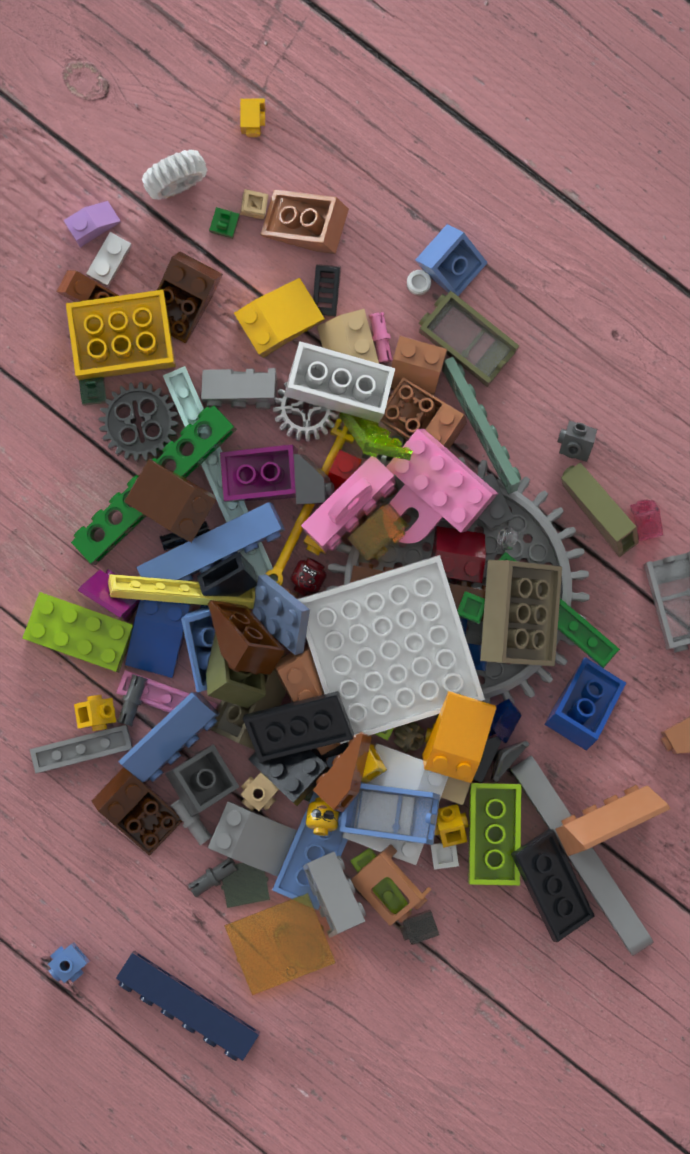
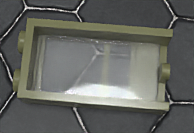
[419,291,519,387]

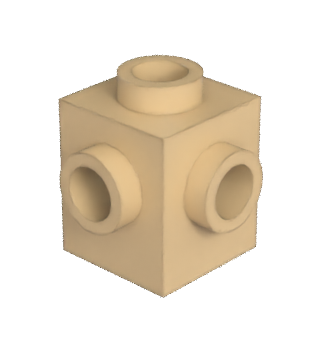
[241,772,279,811]

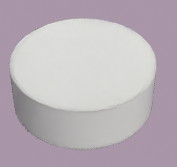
[407,270,431,296]

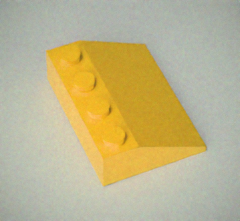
[66,290,176,381]

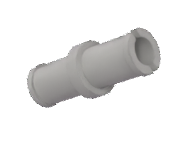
[170,799,212,845]

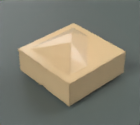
[240,189,268,220]

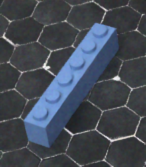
[136,502,285,581]

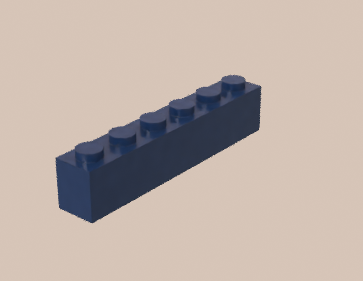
[116,951,260,1061]

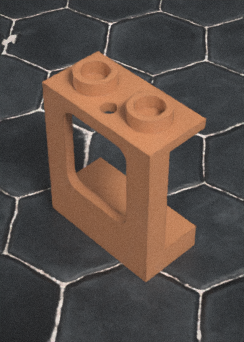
[351,844,431,926]

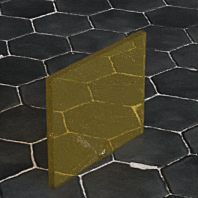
[224,893,336,995]

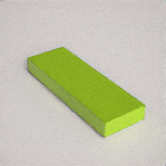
[350,848,412,914]

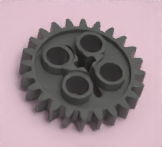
[98,382,179,462]

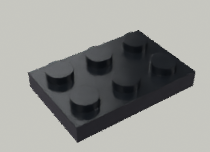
[248,750,330,806]

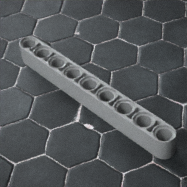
[510,756,654,956]

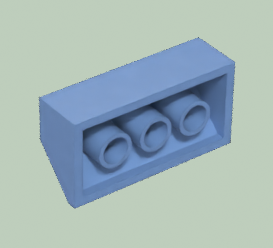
[118,692,219,783]

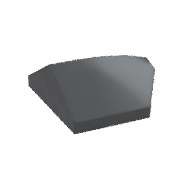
[491,741,529,782]

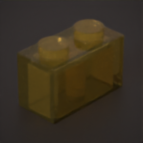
[348,504,409,561]

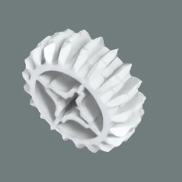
[142,150,208,200]
[273,382,338,442]

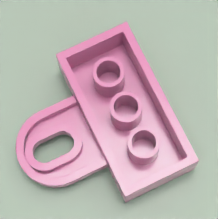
[384,429,498,544]
[301,455,396,553]

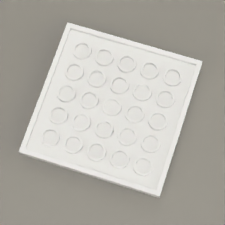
[298,555,485,744]

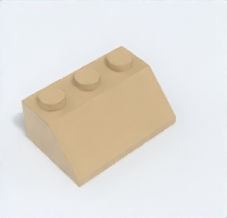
[317,309,379,364]

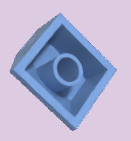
[415,224,487,296]

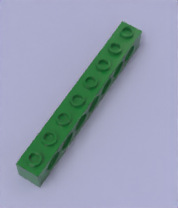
[71,405,237,565]

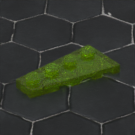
[339,412,413,460]

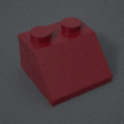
[431,526,486,583]

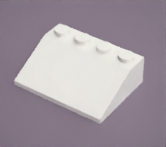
[342,743,449,865]

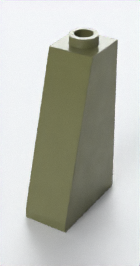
[561,462,639,558]

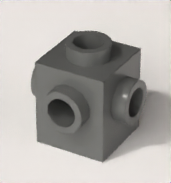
[557,420,597,462]

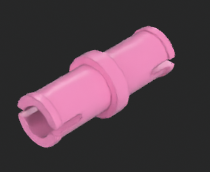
[369,312,393,364]

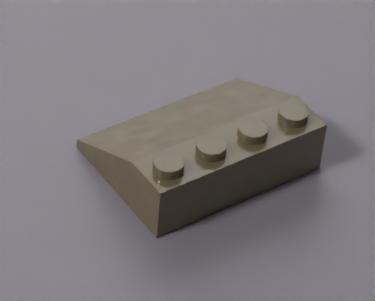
[480,560,562,666]

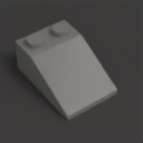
[208,801,297,877]

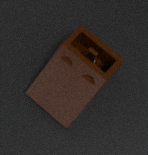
[157,251,223,343]
[92,767,182,856]

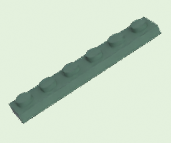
[442,357,521,494]

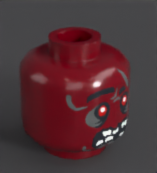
[290,557,327,596]

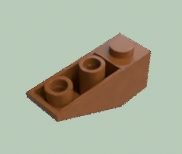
[56,270,119,302]
[313,732,372,812]

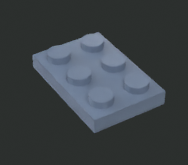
[252,574,310,655]

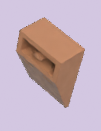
[380,377,467,450]

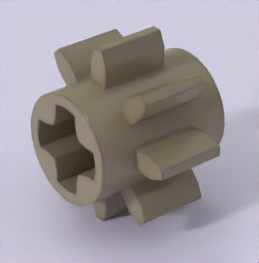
[394,722,425,753]

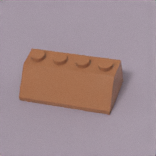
[274,644,341,755]
[555,785,670,856]

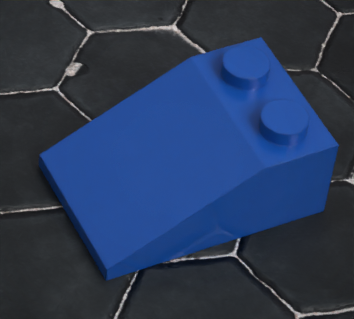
[125,600,192,678]
[544,657,626,751]

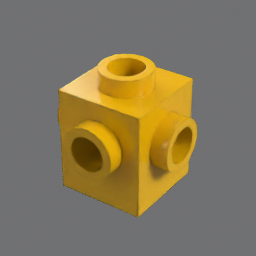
[74,695,116,731]
[435,804,469,848]

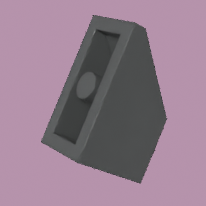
[294,454,334,504]

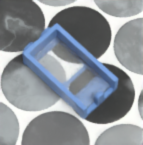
[338,783,440,845]

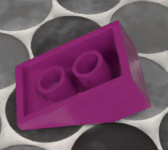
[220,444,298,502]
[78,569,140,622]

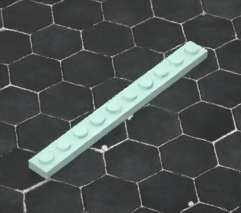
[163,366,278,590]

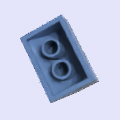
[181,606,215,692]

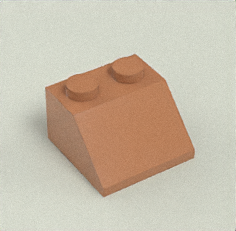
[390,336,447,396]

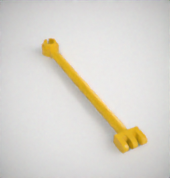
[265,418,360,586]

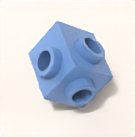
[48,942,90,983]

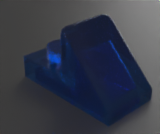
[488,699,522,744]

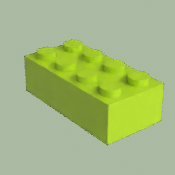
[22,592,134,673]
[468,783,521,886]

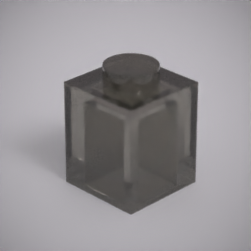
[400,910,440,945]

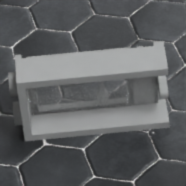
[643,551,690,653]

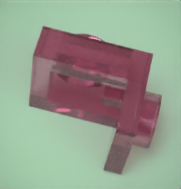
[630,500,664,541]

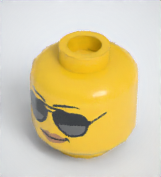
[306,797,340,836]

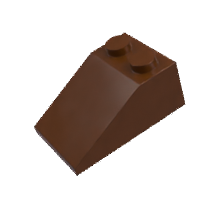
[124,459,216,543]
[208,600,285,675]

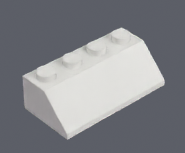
[284,341,395,423]

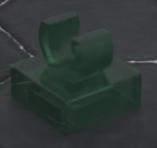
[79,377,107,406]

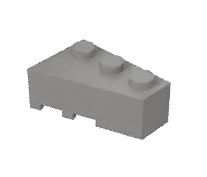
[201,368,277,410]
[303,852,366,938]

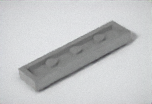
[30,725,133,774]

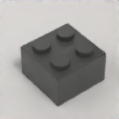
[165,744,239,816]

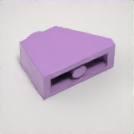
[64,201,121,247]

